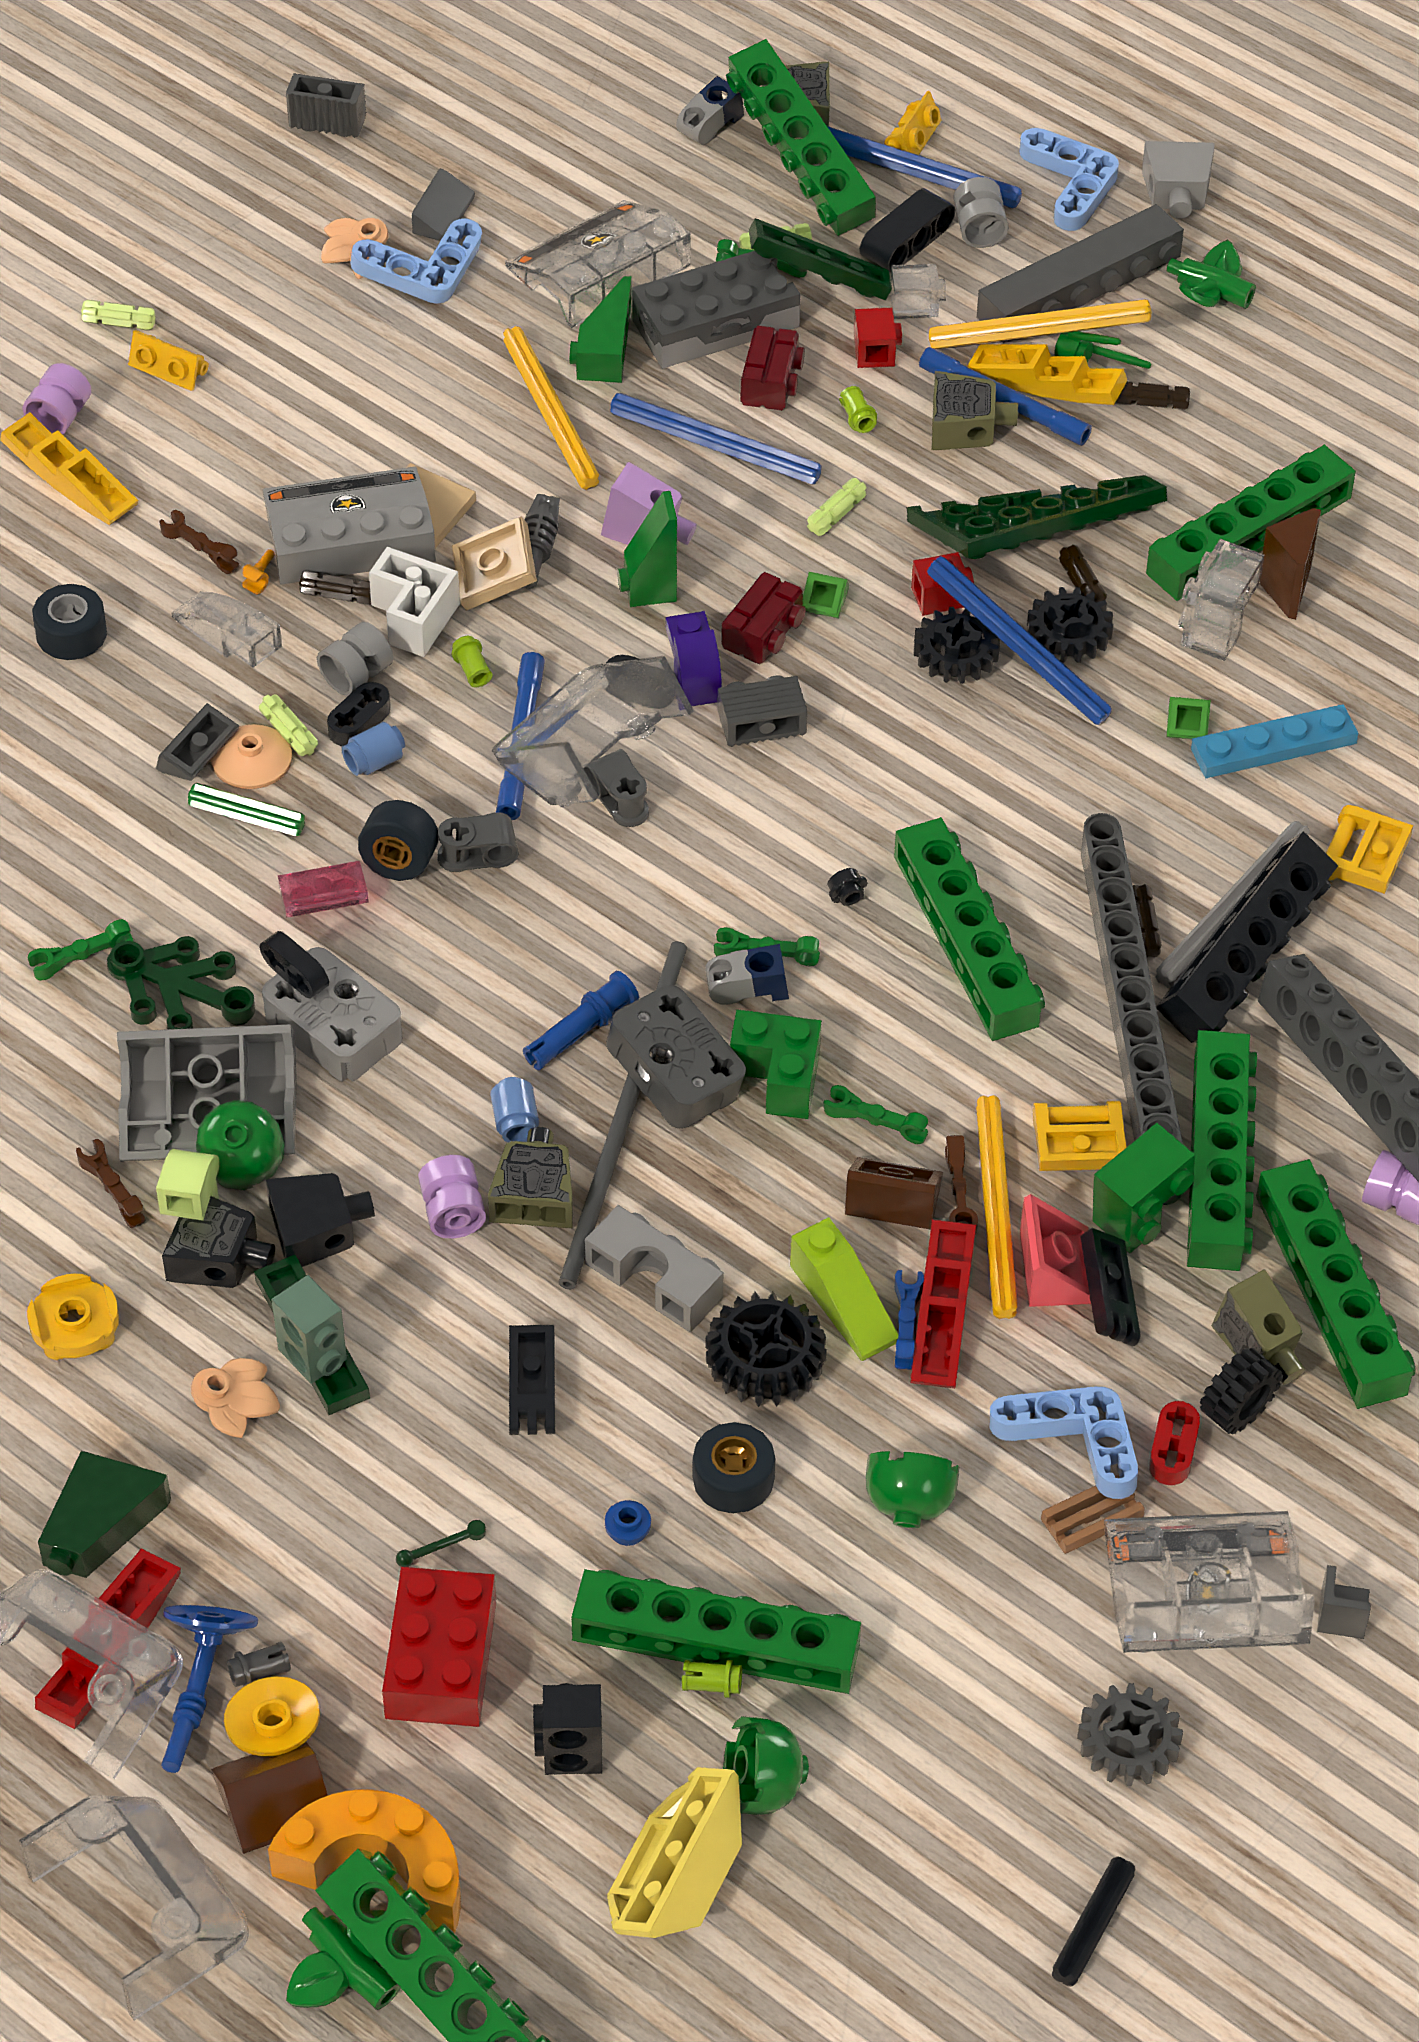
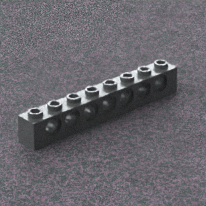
[1258,954,1419,1182]

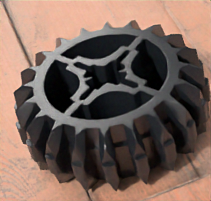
[705,1291,827,1407]

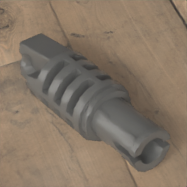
[522,494,560,589]

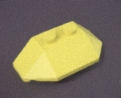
[607,1767,742,1938]

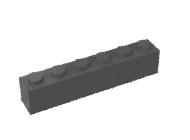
[976,204,1184,343]

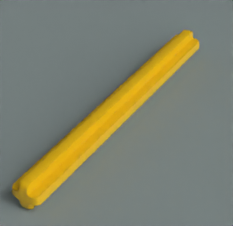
[929,299,1152,349]
[503,326,599,490]
[976,1095,1017,1319]

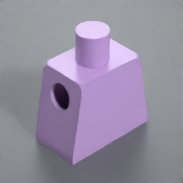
[601,462,697,545]

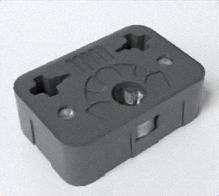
[606,985,746,1129]

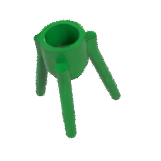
[1054,331,1151,369]

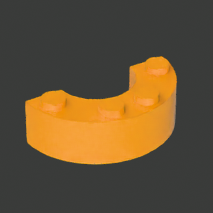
[268,1789,461,1933]

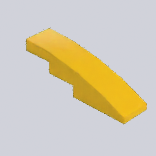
[967,344,1128,405]
[0,412,139,525]

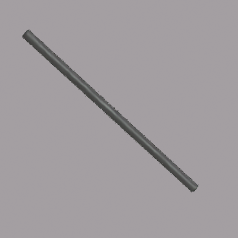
[558,941,687,1290]

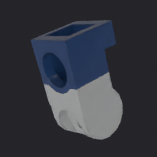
[676,76,744,145]
[705,944,789,1005]

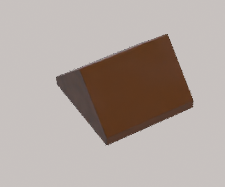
[1258,508,1321,620]
[845,1157,943,1230]
[211,1742,328,1854]

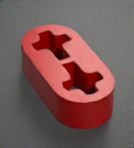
[1149,1401,1200,1485]

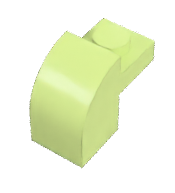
[156,1149,219,1221]

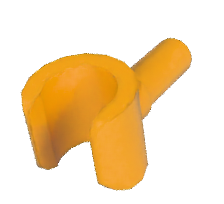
[242,549,275,595]

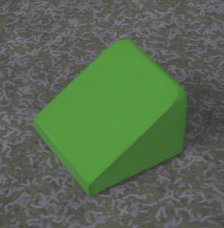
[803,572,849,619]
[1166,697,1211,740]

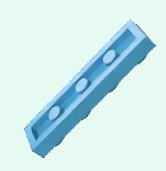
[1191,704,1359,779]

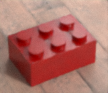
[382,1567,496,1727]

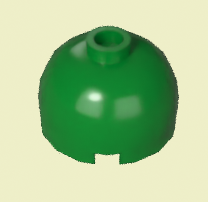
[196,1100,285,1190]
[866,1451,960,1528]
[723,1716,809,1815]

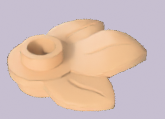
[321,218,388,279]
[191,1358,280,1438]

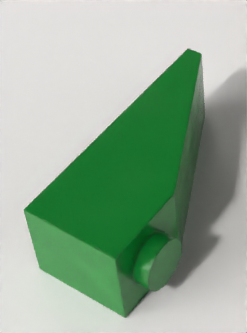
[569,276,632,383]
[617,490,677,607]

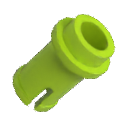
[839,386,877,433]
[451,635,493,688]
[682,1660,742,1698]

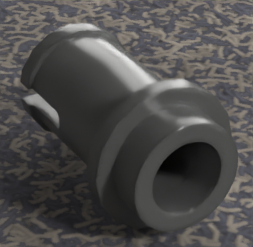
[227,1642,291,1687]

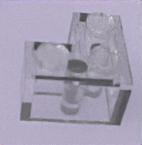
[1178,539,1264,661]

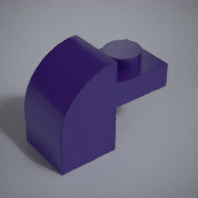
[665,611,722,708]

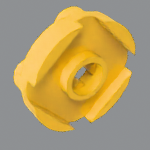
[27,1273,119,1360]

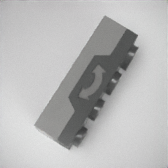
[632,251,800,369]

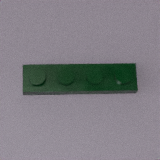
[749,218,892,301]
[254,1255,370,1415]

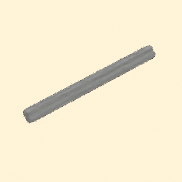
[1155,821,1310,988]

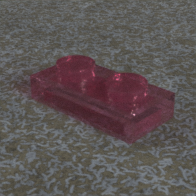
[278,860,369,918]

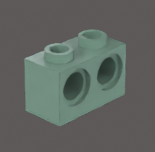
[271,1275,347,1384]

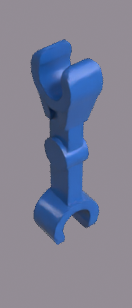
[894,1270,924,1370]

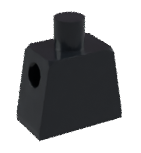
[266,1173,375,1267]

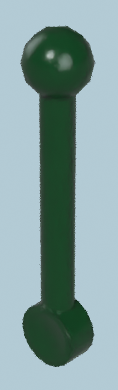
[395,1520,486,1567]

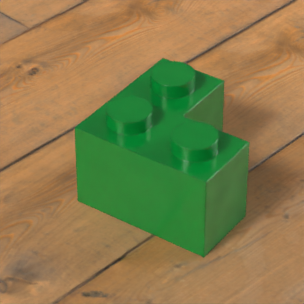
[730,1009,822,1119]
[1092,1123,1195,1254]

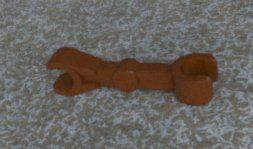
[159,510,239,574]
[945,1135,978,1235]
[76,1139,146,1228]

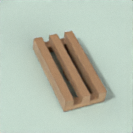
[1041,1474,1145,1554]

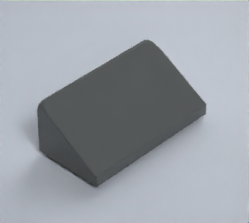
[412,168,475,241]
[156,703,240,781]

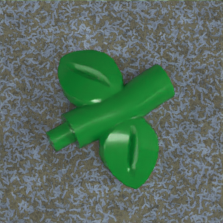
[1166,239,1256,309]
[286,1907,401,2010]

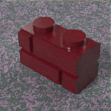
[740,325,805,411]
[721,572,806,665]

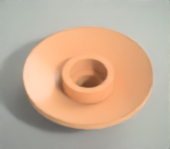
[211,724,292,789]

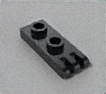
[1080,1228,1141,1346]
[509,1325,555,1435]

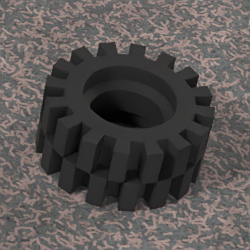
[1200,1348,1283,1435]

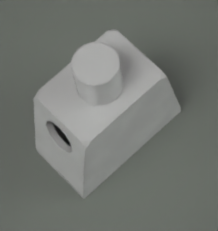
[1142,141,1215,219]

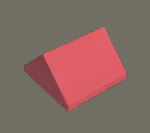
[1020,1194,1091,1307]

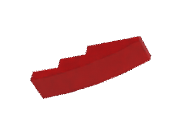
[910,1219,976,1389]
[35,1548,181,1729]

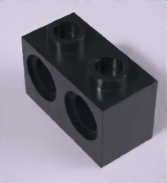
[533,1684,602,1775]

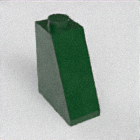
[38,1450,171,1578]

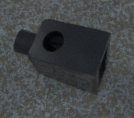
[162,1196,275,1288]

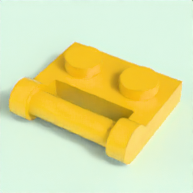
[1326,805,1413,894]
[1033,1101,1126,1171]

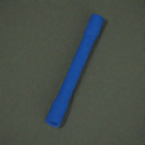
[919,347,1092,446]
[496,652,545,820]

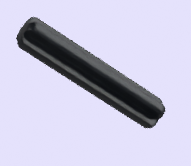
[1052,1856,1136,1987]

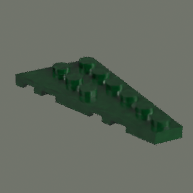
[906,475,1167,559]

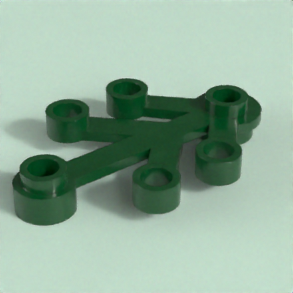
[107,936,255,1030]

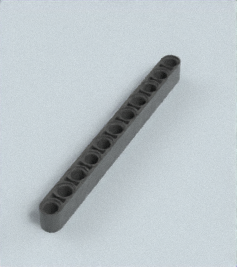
[1081,813,1183,1205]

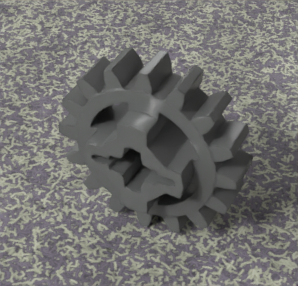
[1077,1683,1183,1786]

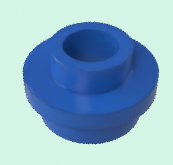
[605,1500,651,1546]

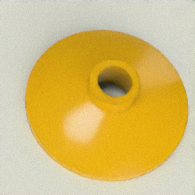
[224,1676,320,1756]

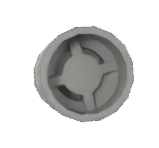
[954,177,1009,248]
[317,621,393,696]

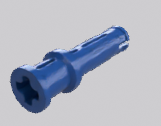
[523,970,639,1070]

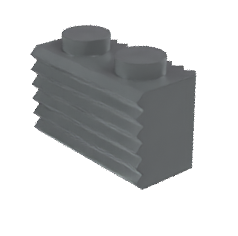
[286,73,367,138]
[717,675,807,747]

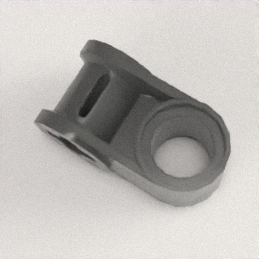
[583,749,649,827]
[438,812,519,872]

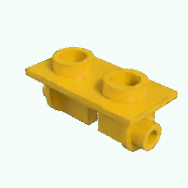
[884,91,942,155]
[128,330,209,391]

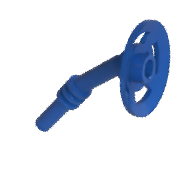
[161,1605,258,1773]

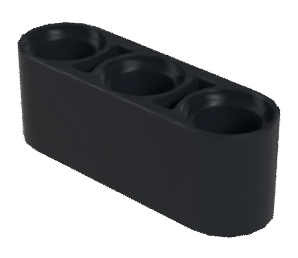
[859,188,956,273]

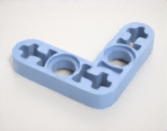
[1019,128,1119,231]
[350,218,482,304]
[989,1386,1138,1499]

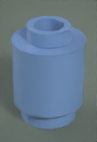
[342,722,405,776]
[490,1077,539,1142]

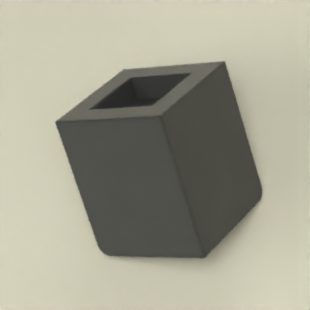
[1317,1565,1371,1639]

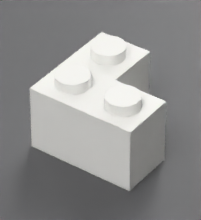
[369,547,460,657]

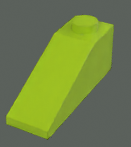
[790,1217,899,1361]

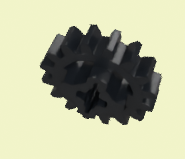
[1027,587,1114,663]
[913,607,1000,684]

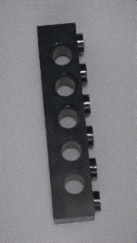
[1156,831,1338,1043]

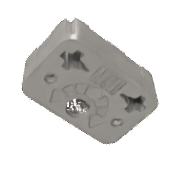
[262,947,403,1082]

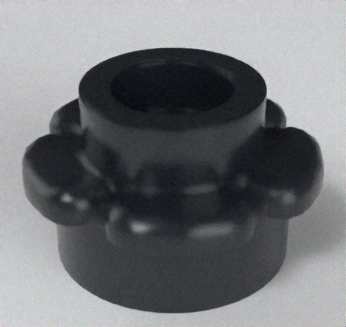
[827,868,868,906]

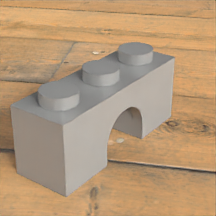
[585,1205,724,1332]

